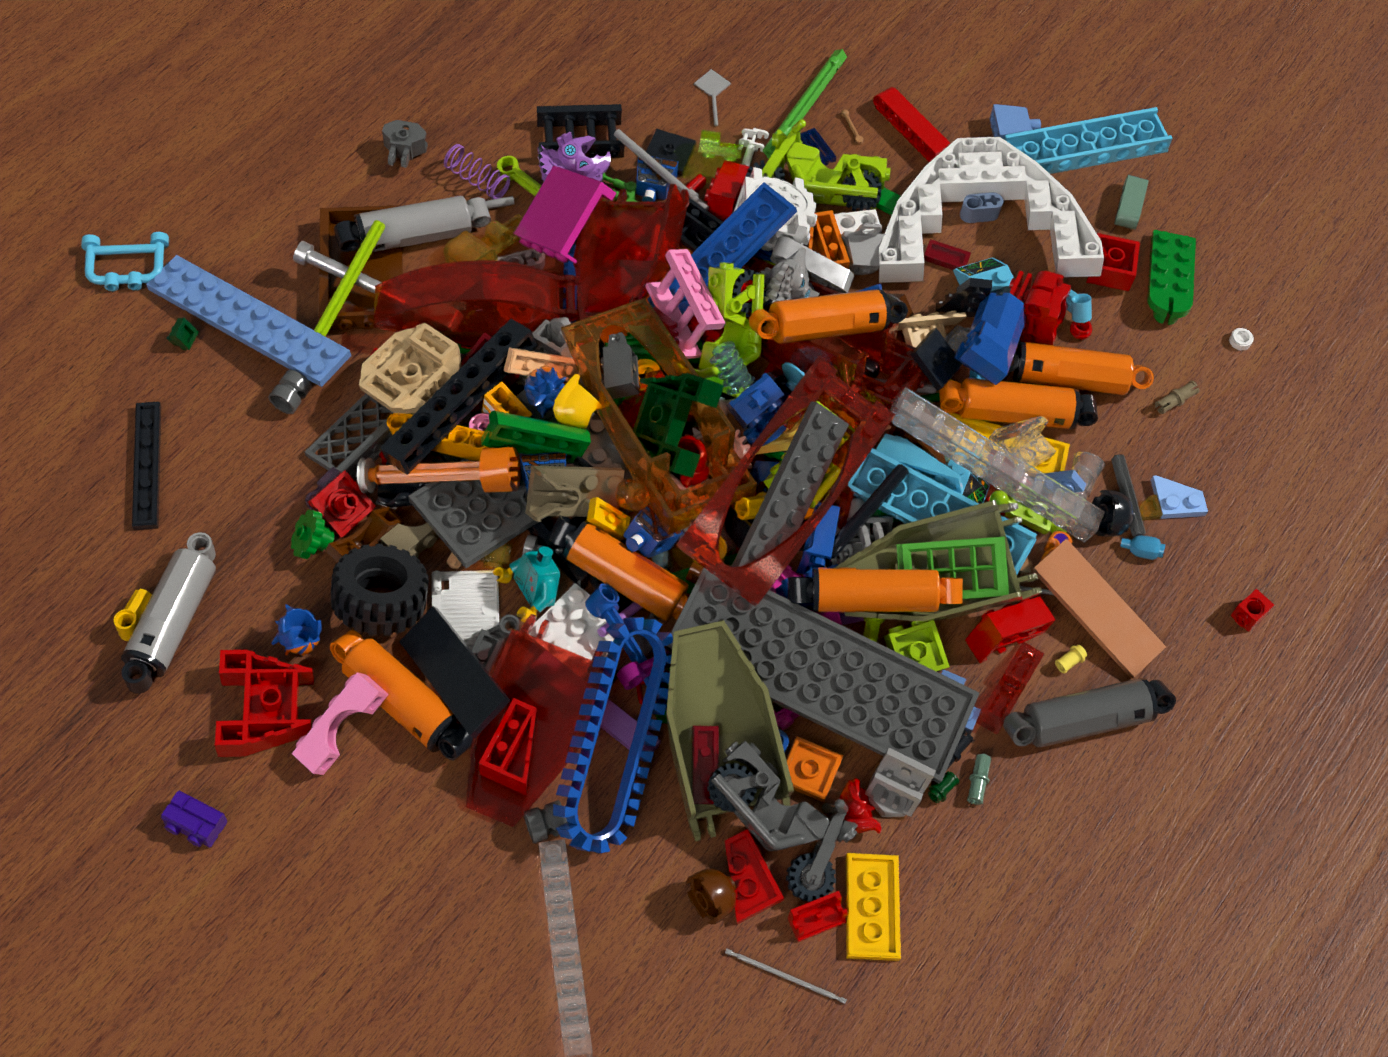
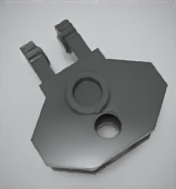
[382,120,428,168]

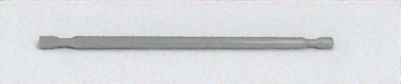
[725,949,847,1004]

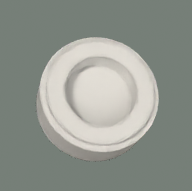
[1229,328,1254,350]

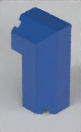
[955,293,1026,385]

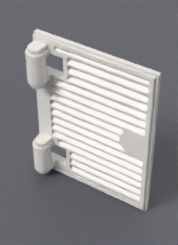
[432,570,499,650]

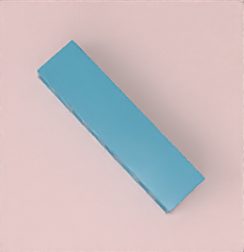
[1004,107,1173,174]
[845,446,1037,575]

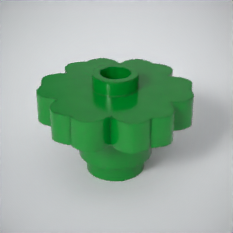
[291,509,334,560]

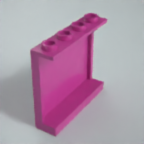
[514,165,616,264]

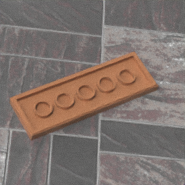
[1032,539,1166,679]

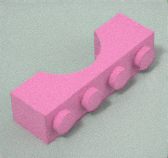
[292,672,389,775]

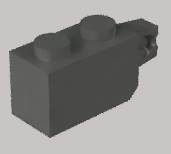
[600,332,640,399]

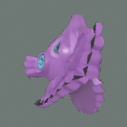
[537,132,611,207]

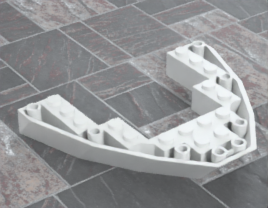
[879,137,1104,283]

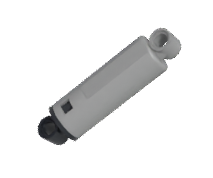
[334,196,491,252]
[121,532,216,694]

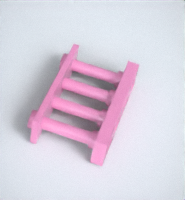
[645,249,725,359]

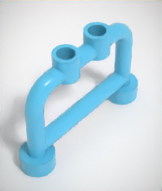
[81,232,169,291]

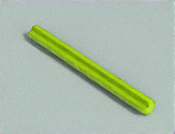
[314,220,385,337]

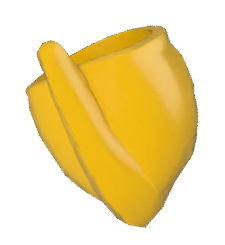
[553,374,603,429]

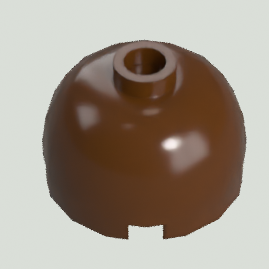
[686,869,736,925]

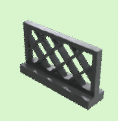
[304,394,393,481]

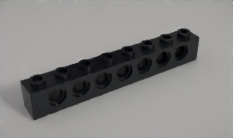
[380,319,537,475]

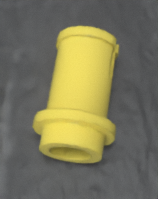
[1055,645,1087,674]

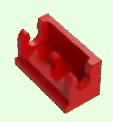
[787,891,848,942]

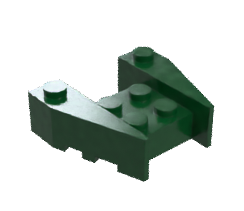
[623,373,724,478]

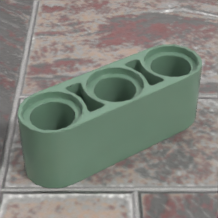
[1114,175,1149,230]

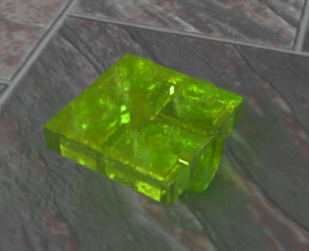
[698,130,743,161]

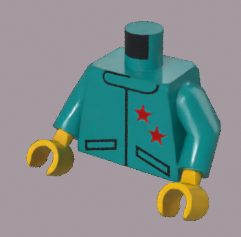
[493,546,560,624]

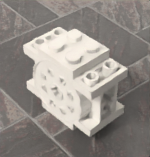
[733,167,817,251]

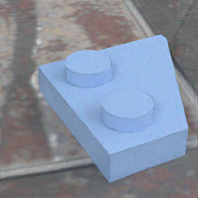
[1151,475,1208,519]

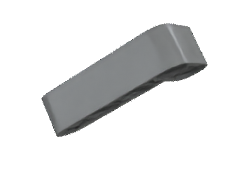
[770,236,854,296]

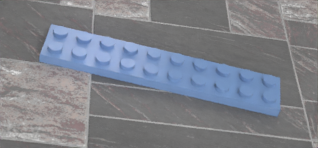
[146,255,351,387]

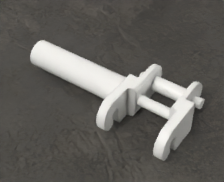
[739,128,769,167]

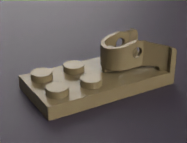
[525,466,625,522]

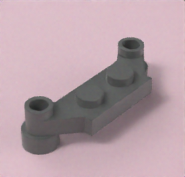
[471,615,520,674]

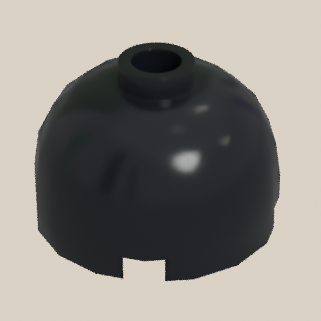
[1090,490,1135,537]

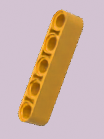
[387,413,493,461]

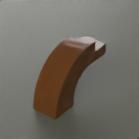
[325,506,404,563]

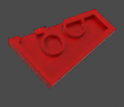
[725,829,784,925]

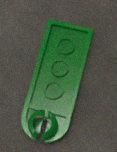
[1147,230,1196,325]

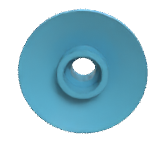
[782,362,816,396]

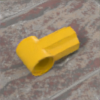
[735,492,767,520]
[114,588,152,641]

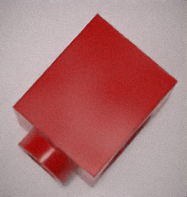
[1230,588,1274,632]

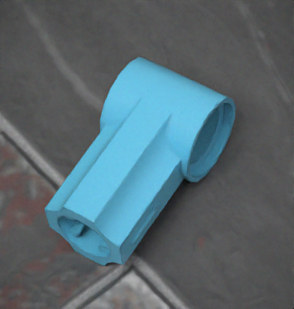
[1066,290,1092,323]

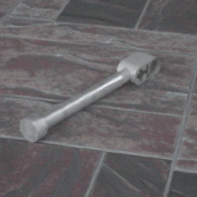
[293,241,463,331]

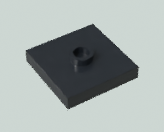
[646,129,696,176]
[910,328,962,391]

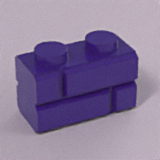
[161,790,227,848]

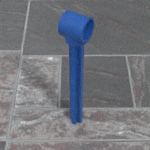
[585,583,668,711]

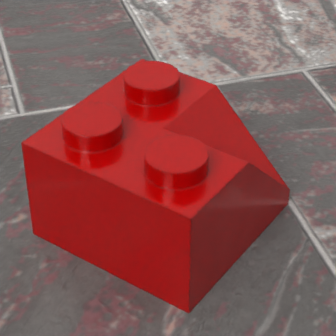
[1086,233,1140,291]

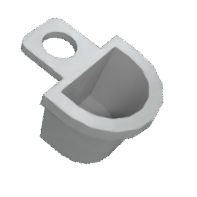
[841,223,886,275]

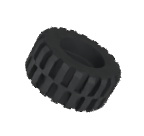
[330,544,429,636]

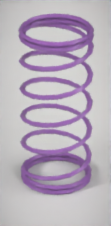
[444,144,510,199]

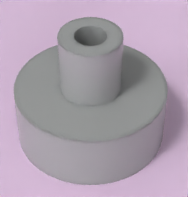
[522,534,543,556]

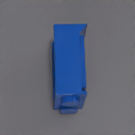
[796,502,840,575]

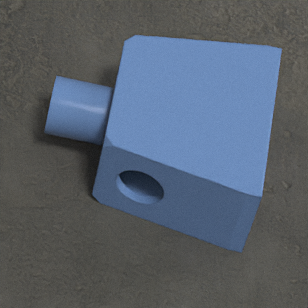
[989,104,1041,139]

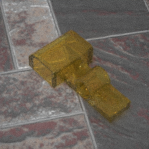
[444,214,523,280]

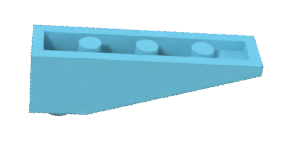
[876,433,963,493]

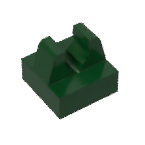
[166,317,199,350]

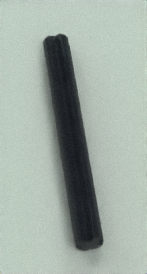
[831,464,909,559]

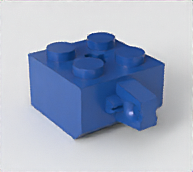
[727,373,784,429]

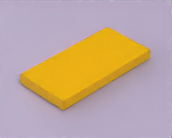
[846,853,901,961]

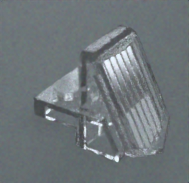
[988,416,1056,475]

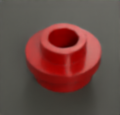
[1070,321,1092,339]

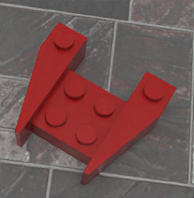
[215,650,314,757]

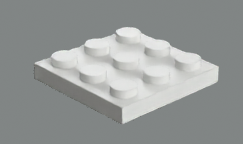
[525,583,615,679]

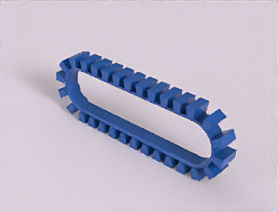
[553,617,673,853]

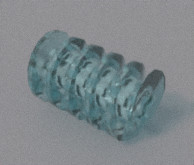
[709,342,754,395]

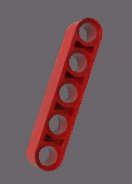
[873,87,951,162]

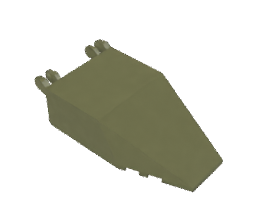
[835,500,1042,622]
[666,620,794,841]

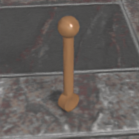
[841,109,864,145]

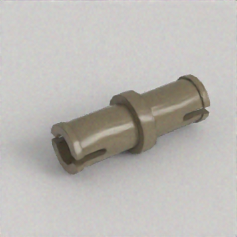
[1155,381,1199,414]

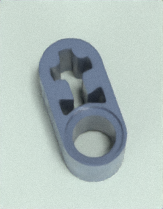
[960,192,1003,223]

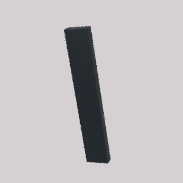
[132,402,161,530]

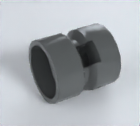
[268,370,312,414]
[524,800,567,844]

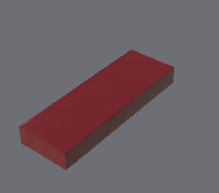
[692,726,719,805]

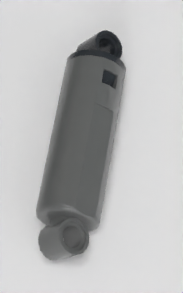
[1003,678,1176,747]

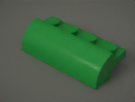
[481,410,591,463]

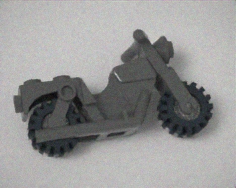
[707,741,858,902]

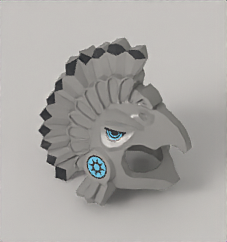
[761,247,819,307]

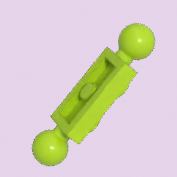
[990,490,1069,535]

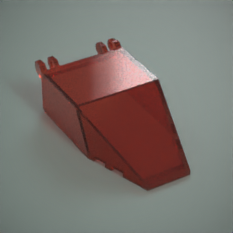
[573,184,689,323]
[466,614,604,827]

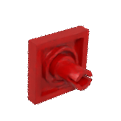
[308,470,376,539]

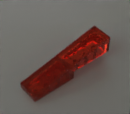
[976,642,1044,735]

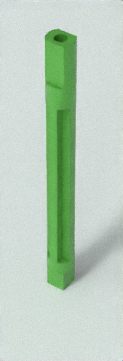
[763,49,847,159]

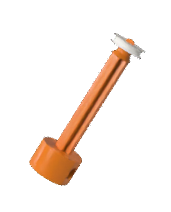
[357,447,521,493]

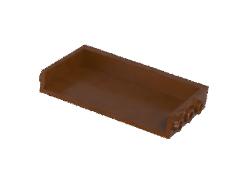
[319,205,404,330]

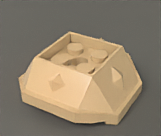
[359,323,461,415]

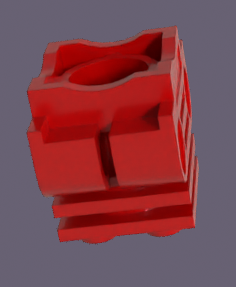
[1009,270,1071,345]

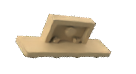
[885,310,967,351]

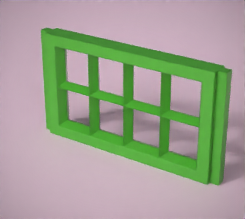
[896,537,1009,599]

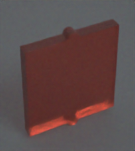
[830,477,854,530]

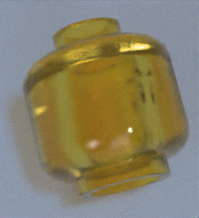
[479,541,512,569]

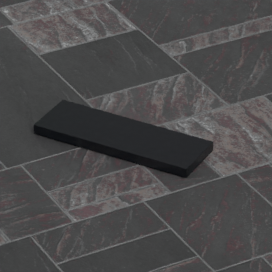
[399,606,511,738]

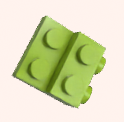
[884,621,950,671]

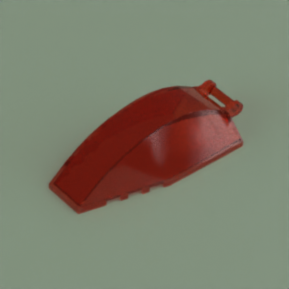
[374,260,578,349]

